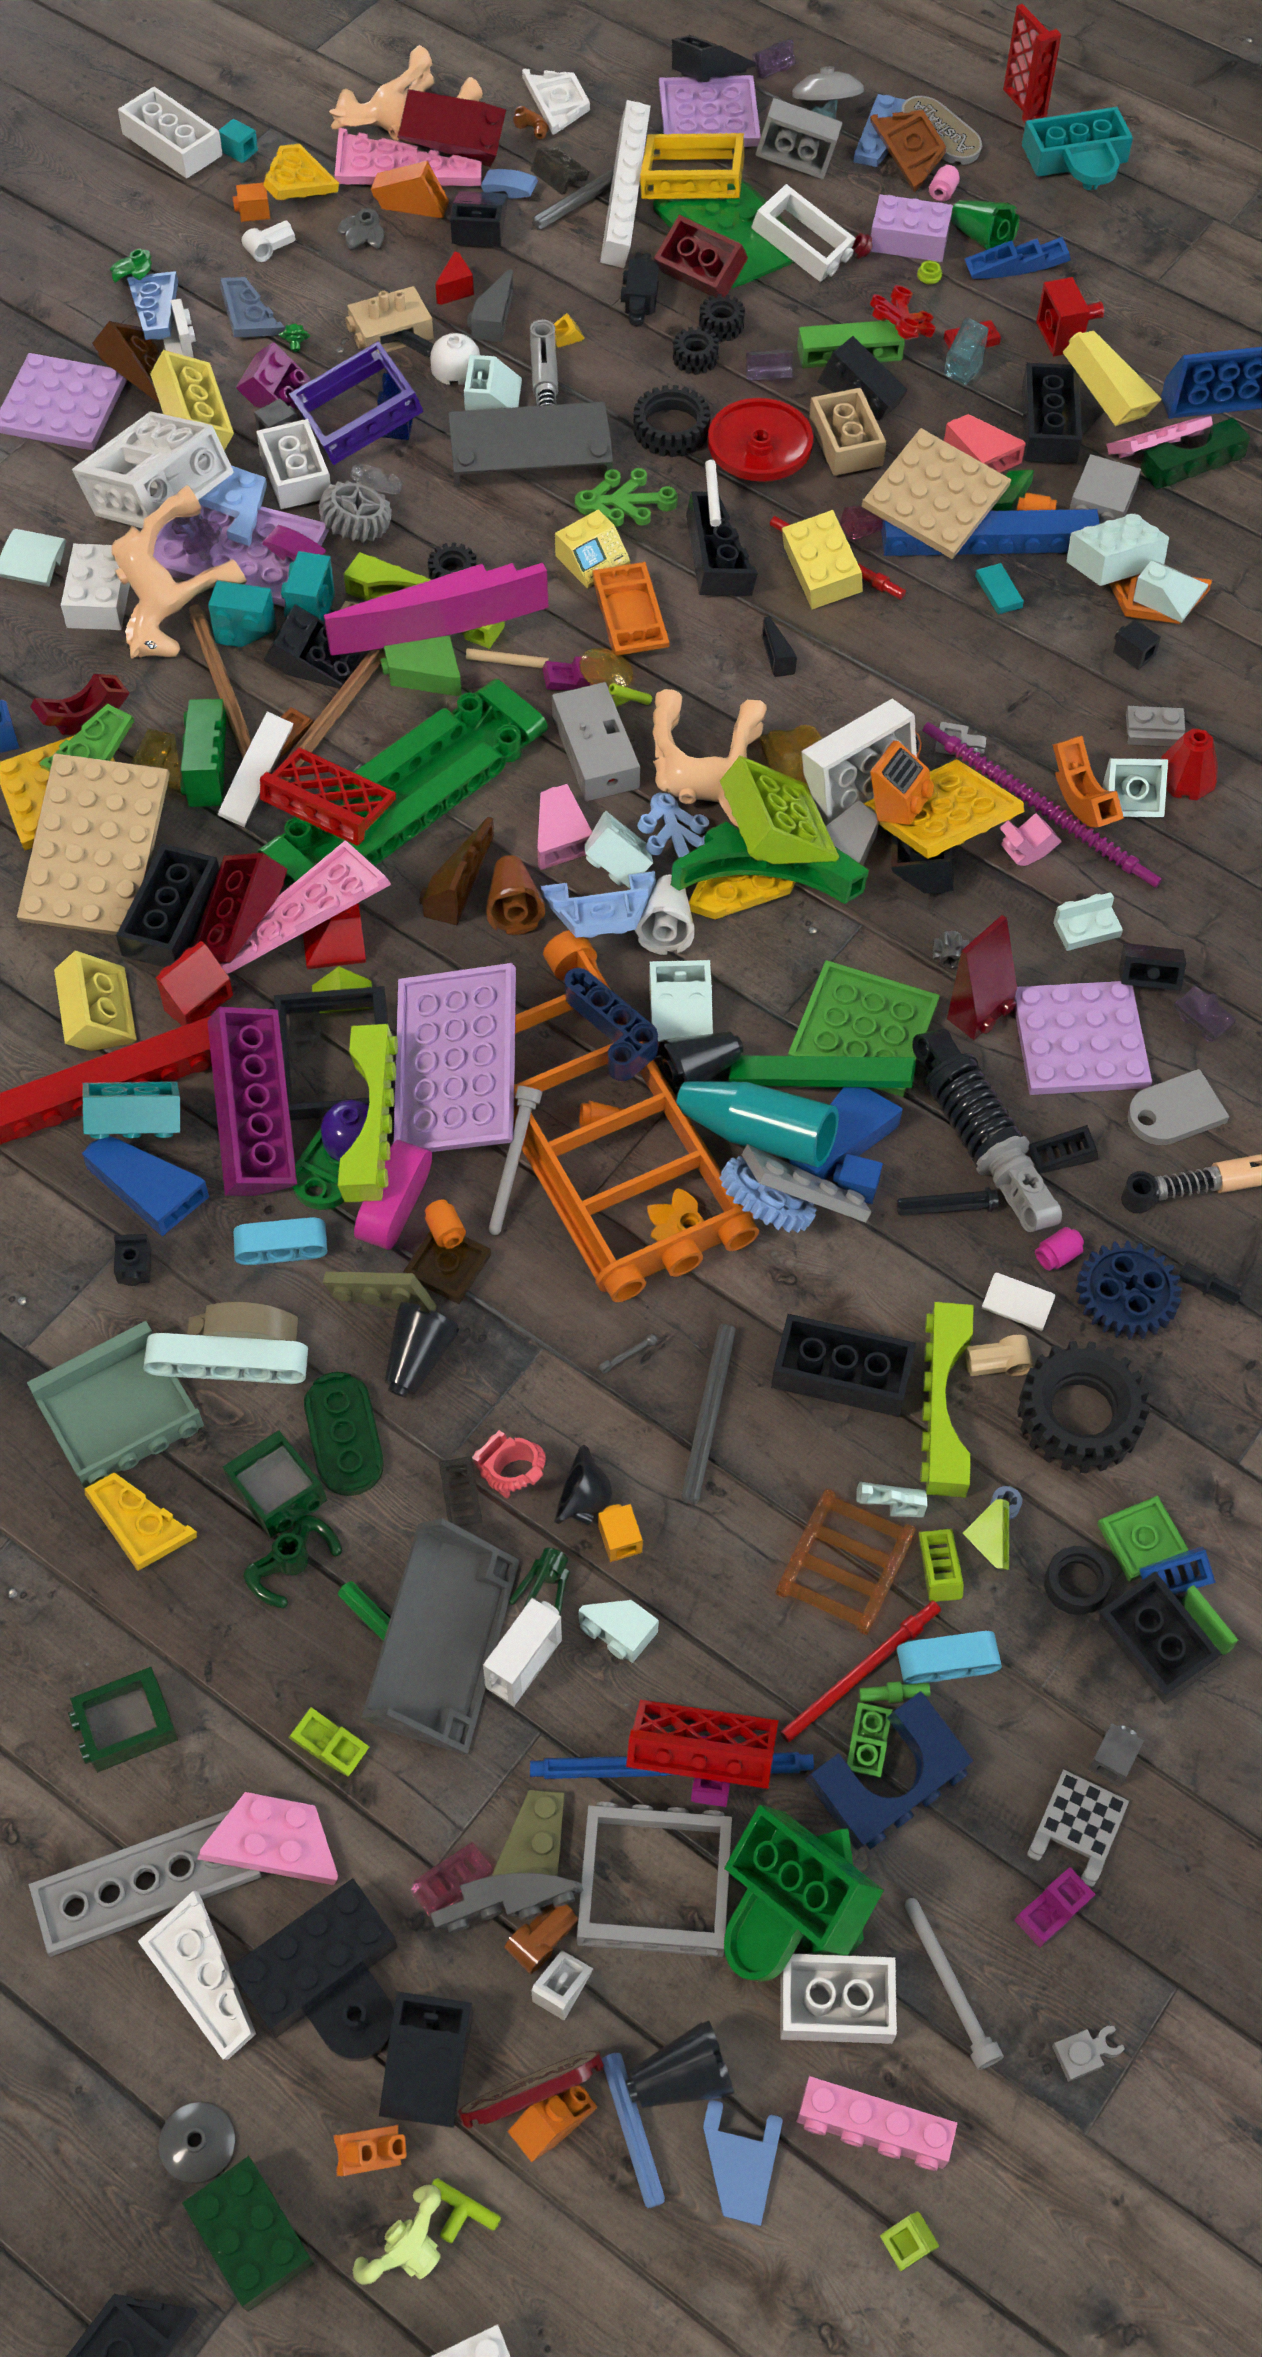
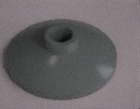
[159,2103,235,2183]

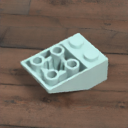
[649,960,713,1057]

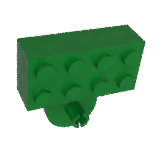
[724,1805,884,1982]

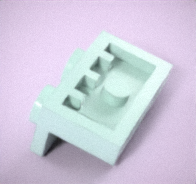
[1053,892,1123,951]

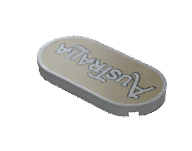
[901,96,982,165]

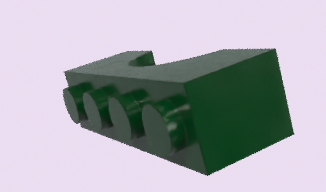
[1140,417,1251,490]

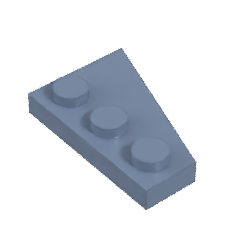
[220,277,285,338]

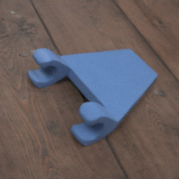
[703,2100,783,2226]

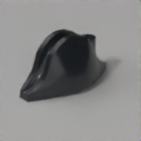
[554,1445,612,1526]

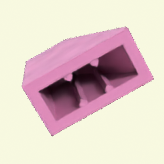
[538,784,592,870]

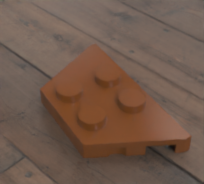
[870,110,946,192]

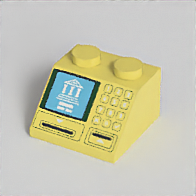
[555,509,630,588]

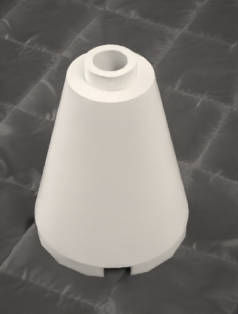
[635,875,695,955]

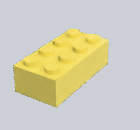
[150,350,234,450]

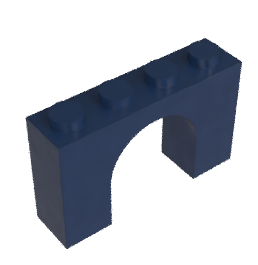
[805,1691,973,1850]

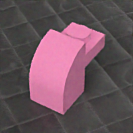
[1000,813,1062,866]

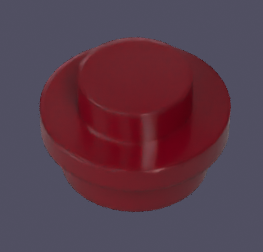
[851,233,873,259]

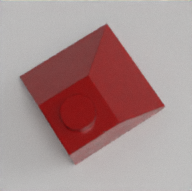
[303,903,366,970]

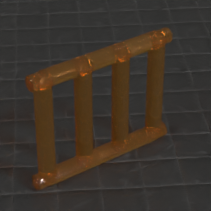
[775,1489,916,1635]

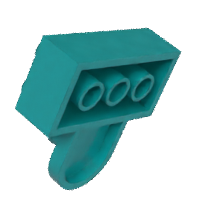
[1022,107,1133,190]

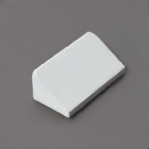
[981,1273,1055,1331]

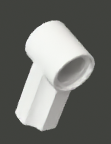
[242,220,295,262]

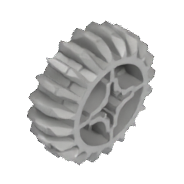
[319,480,392,543]

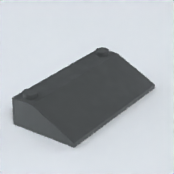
[448,402,613,487]
[362,1518,520,1755]

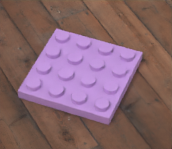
[659,75,761,147]
[0,353,127,450]
[1014,981,1152,1095]

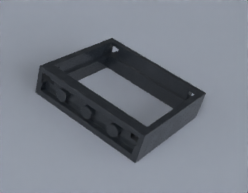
[270,986,395,1120]

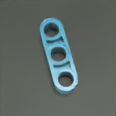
[233,1217,327,1265]
[897,1631,1002,1684]

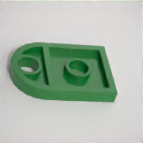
[292,1128,344,1210]

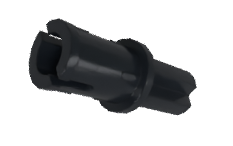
[1179,1262,1242,1306]

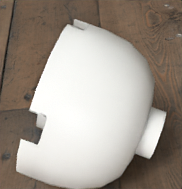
[430,333,480,385]

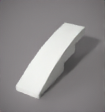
[218,712,294,827]

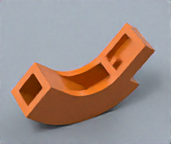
[1052,736,1124,827]

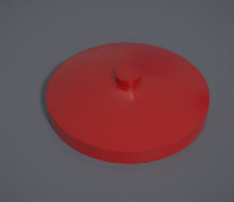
[708,398,813,481]

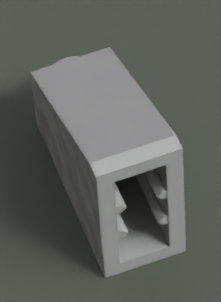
[826,800,879,865]

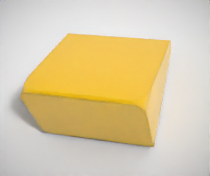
[554,313,585,347]

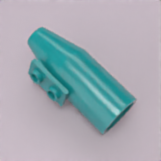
[676,1081,839,1167]

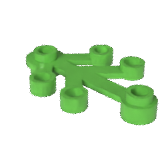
[575,468,678,527]

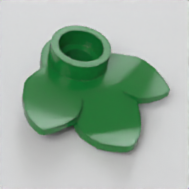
[110,249,152,283]

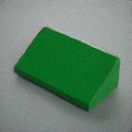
[991,469,1034,511]

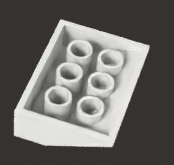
[802,698,916,826]

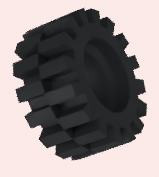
[699,294,745,342]
[673,327,719,375]
[428,543,477,580]

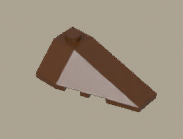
[92,321,160,404]
[419,817,494,925]

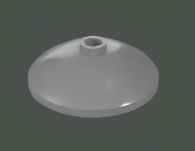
[792,66,864,100]

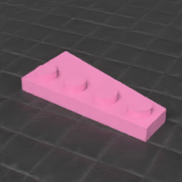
[1107,416,1213,458]

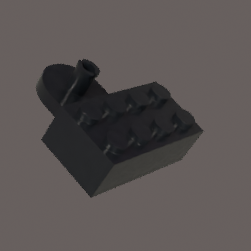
[229,1878,398,2062]

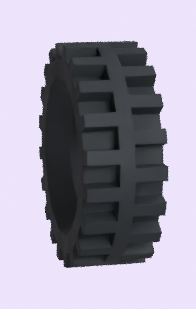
[1017,1341,1150,1473]

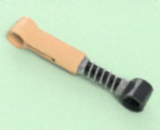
[1121,1154,1262,1213]

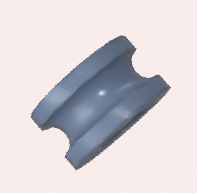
[990,1486,1022,1520]

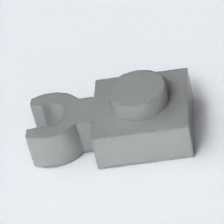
[1052,2026,1125,2082]

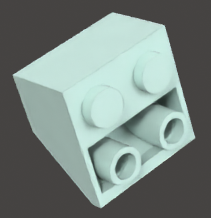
[464,355,522,411]

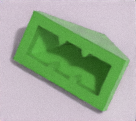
[1181,1585,1238,1655]

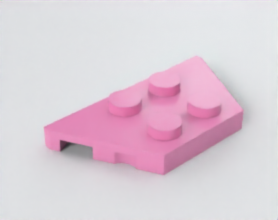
[197,1792,338,1885]

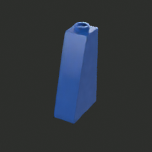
[789,1087,903,1180]
[82,1135,209,1237]

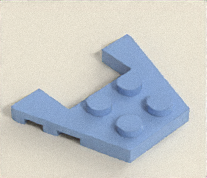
[174,466,267,546]
[541,871,656,938]

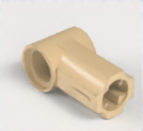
[965,1335,1034,1377]

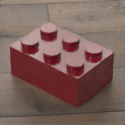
[654,215,748,298]

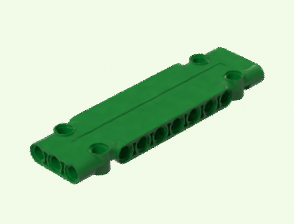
[257,678,548,888]

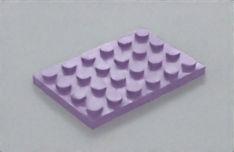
[153,505,329,607]
[394,963,516,1152]

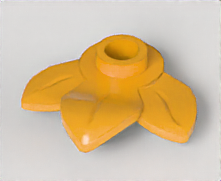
[647,1188,704,1241]

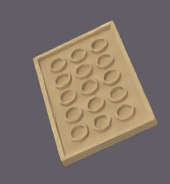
[17,753,170,935]

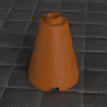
[486,855,545,935]

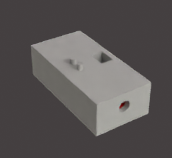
[552,682,640,802]

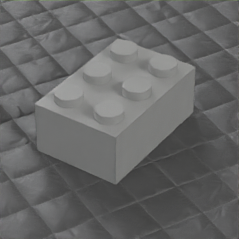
[755,98,843,180]

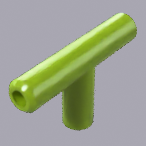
[608,683,652,707]
[431,2178,501,2243]

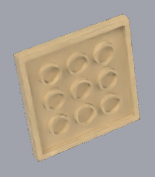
[862,428,1011,559]

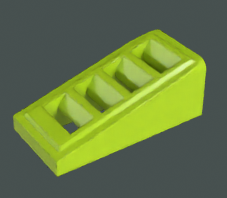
[919,1529,964,1602]

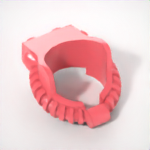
[472,1430,546,1498]

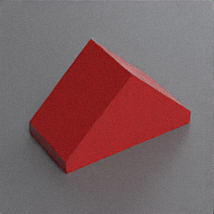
[435,251,474,305]

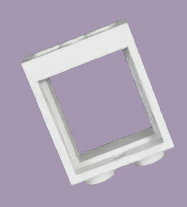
[483,1598,562,1706]

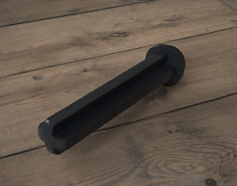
[897,1187,998,1216]

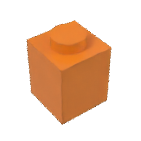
[233,182,270,222]

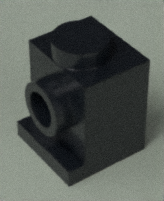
[114,1234,152,1286]

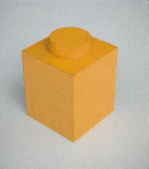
[598,1504,643,1562]

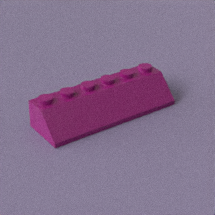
[207,1007,297,1196]

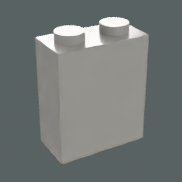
[1070,454,1141,524]

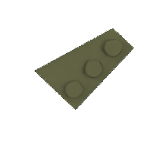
[322,1271,437,1313]
[492,1790,565,1876]

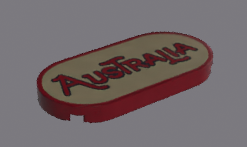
[458,2050,604,2128]

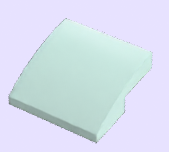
[0,528,66,587]

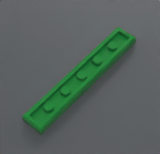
[729,1055,916,1088]

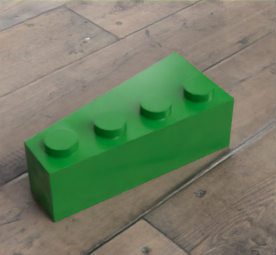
[180,699,227,807]

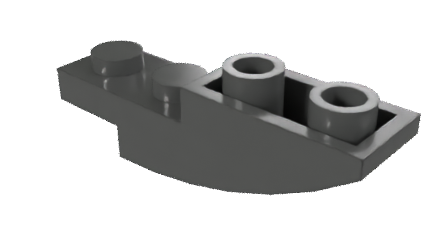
[431,1873,584,1934]

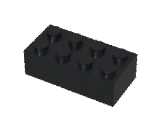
[1022,363,1082,463]
[116,843,219,967]
[771,1314,916,1417]

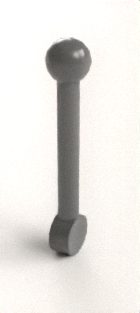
[599,1333,657,1374]

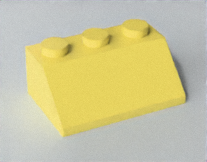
[54,950,137,1051]

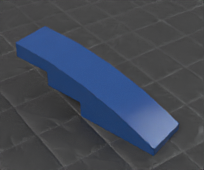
[965,236,1071,279]

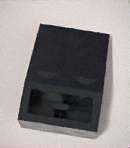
[672,35,756,82]
[450,191,508,247]
[263,604,365,689]
[379,1991,474,2128]

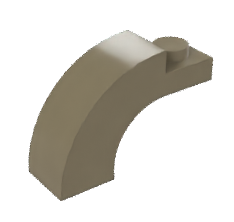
[187,1302,298,1341]

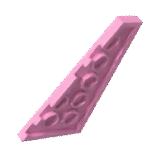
[335,128,482,187]
[220,840,391,974]

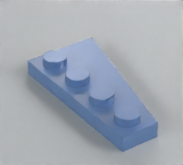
[853,94,906,167]
[127,271,178,340]

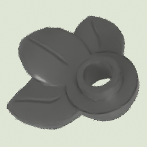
[337,208,384,250]

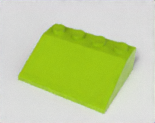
[720,755,839,864]

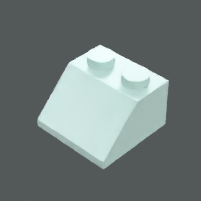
[584,811,653,888]

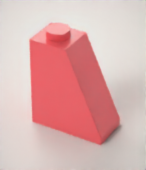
[944,414,1026,473]

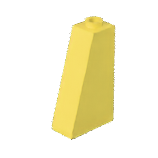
[1063,330,1162,426]

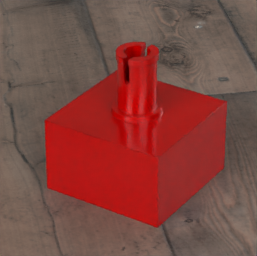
[1036,277,1104,357]

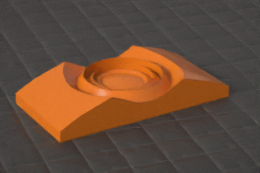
[592,562,670,656]

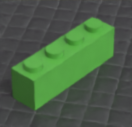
[797,320,905,368]

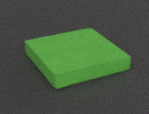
[1097,1496,1189,1583]

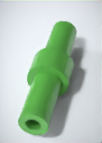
[859,1681,930,1704]

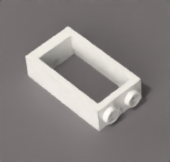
[751,184,856,282]

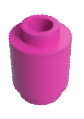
[1035,1227,1084,1271]

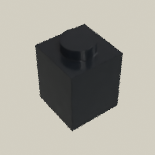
[1113,619,1161,670]

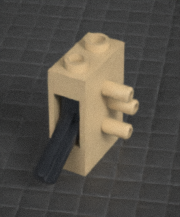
[345,286,434,357]

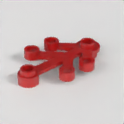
[870,285,936,340]

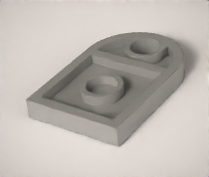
[1128,1069,1229,1145]

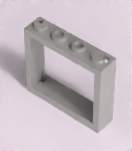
[577,1802,732,1957]

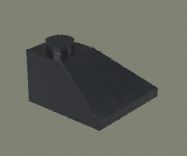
[891,835,954,894]

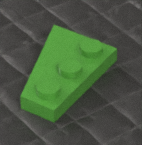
[39,704,135,772]

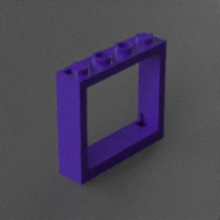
[289,341,424,465]

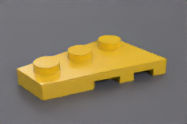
[85,1473,197,1571]

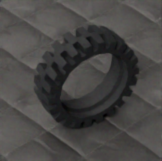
[633,385,710,457]

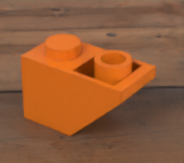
[508,2084,598,2162]

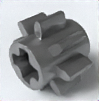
[933,931,969,968]

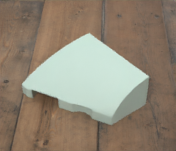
[857,1482,927,1517]

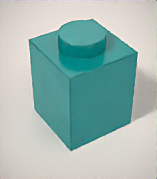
[219,118,258,163]

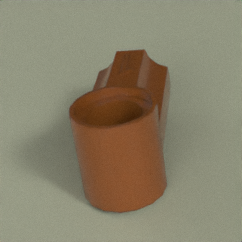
[504,1903,579,1975]

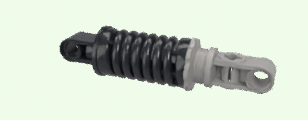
[912,1029,1062,1232]

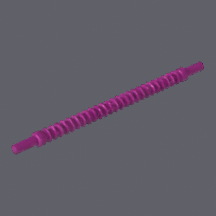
[922,722,1162,888]

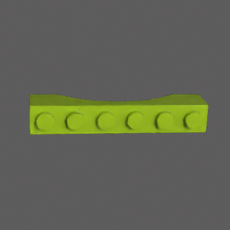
[344,552,505,649]
[338,1024,398,1202]
[920,1302,974,1498]

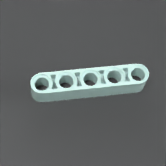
[143,1333,308,1384]

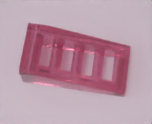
[840,505,883,539]
[412,1842,494,1919]

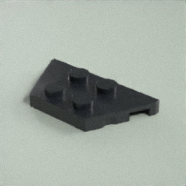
[66,2294,200,2357]

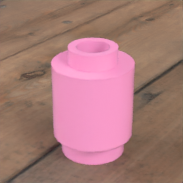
[929,165,960,202]

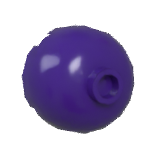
[321,1099,369,1162]

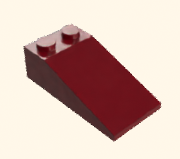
[397,89,506,168]
[192,853,288,964]
[947,915,1017,1040]

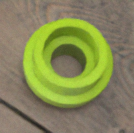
[917,261,942,285]

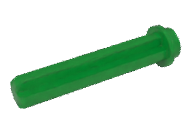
[338,1581,390,1642]

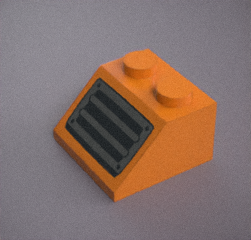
[870,741,934,825]

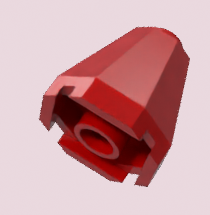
[1161,729,1218,800]

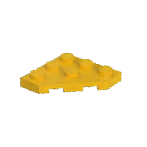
[264,144,339,200]
[689,875,796,920]

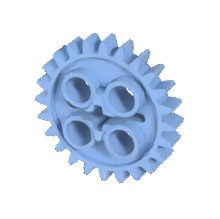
[719,1156,817,1233]

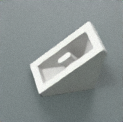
[531,1950,593,2020]

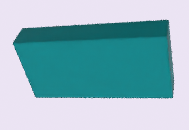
[975,563,1024,615]

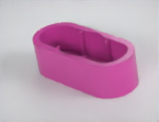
[354,1140,432,1250]

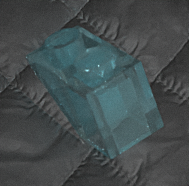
[944,317,989,385]

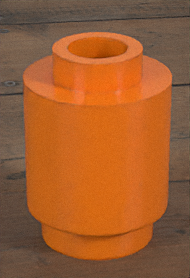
[1017,493,1057,511]
[425,1199,466,1248]

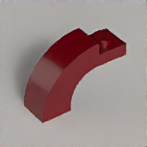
[30,674,130,735]

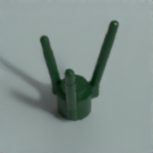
[509,1548,570,1616]

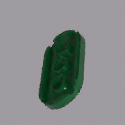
[304,1372,384,1496]

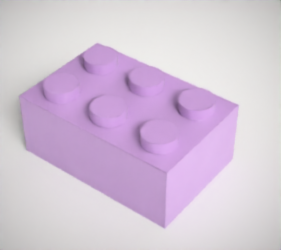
[871,194,953,262]

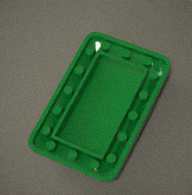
[653,178,795,288]

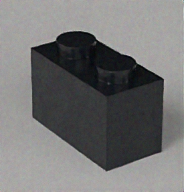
[1119,943,1187,991]

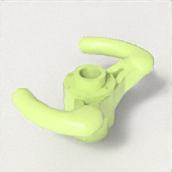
[353,2185,441,2285]

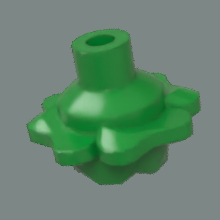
[279,324,310,352]

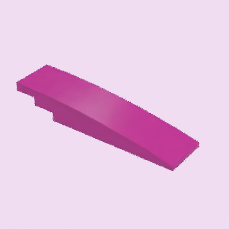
[324,563,549,655]

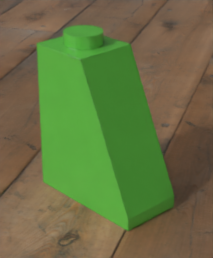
[380,635,462,696]

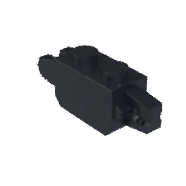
[621,253,659,327]

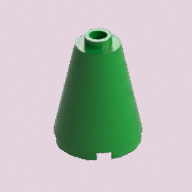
[951,200,1020,250]

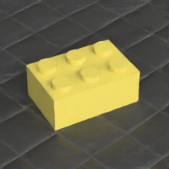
[782,510,863,610]

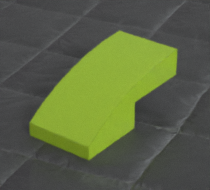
[288,1707,369,1777]

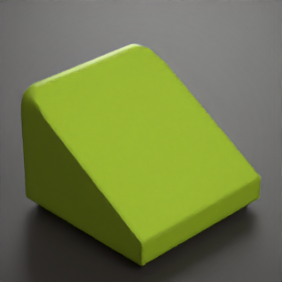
[880,2211,939,2272]

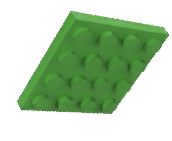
[788,960,940,1097]

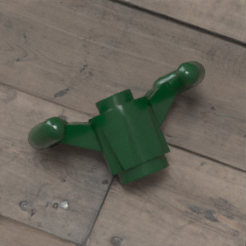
[243,1514,342,1609]

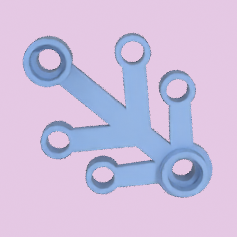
[637,793,709,858]

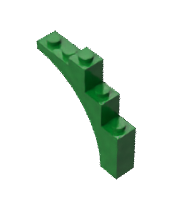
[670,821,869,904]

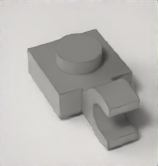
[935,722,987,755]

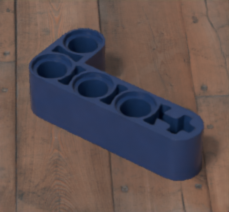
[564,968,658,1081]

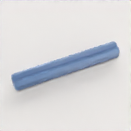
[602,2053,665,2208]

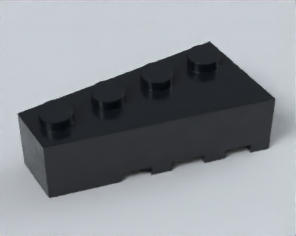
[686,491,758,596]

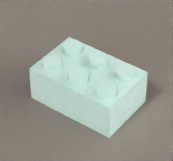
[1066,514,1169,586]

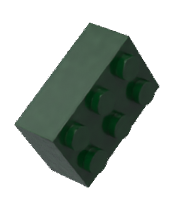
[182,2156,314,2312]

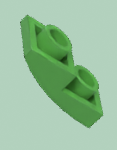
[847,1702,893,1778]

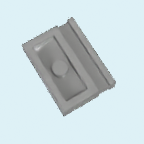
[1126,706,1185,747]

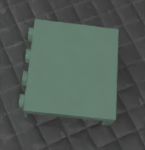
[27,1321,204,1490]

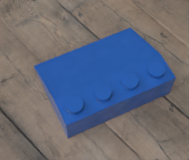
[1161,347,1262,419]

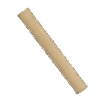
[466,648,549,669]

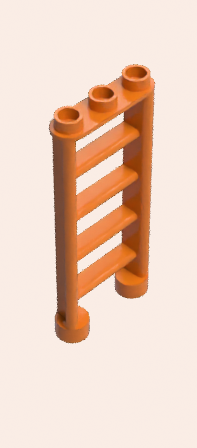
[514,930,759,1302]

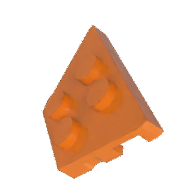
[1109,574,1212,624]

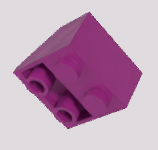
[236,342,311,409]

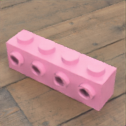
[797,2076,957,2171]

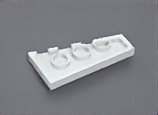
[138,1891,256,2060]

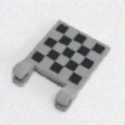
[1027,1769,1129,1887]

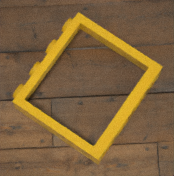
[640,133,745,199]

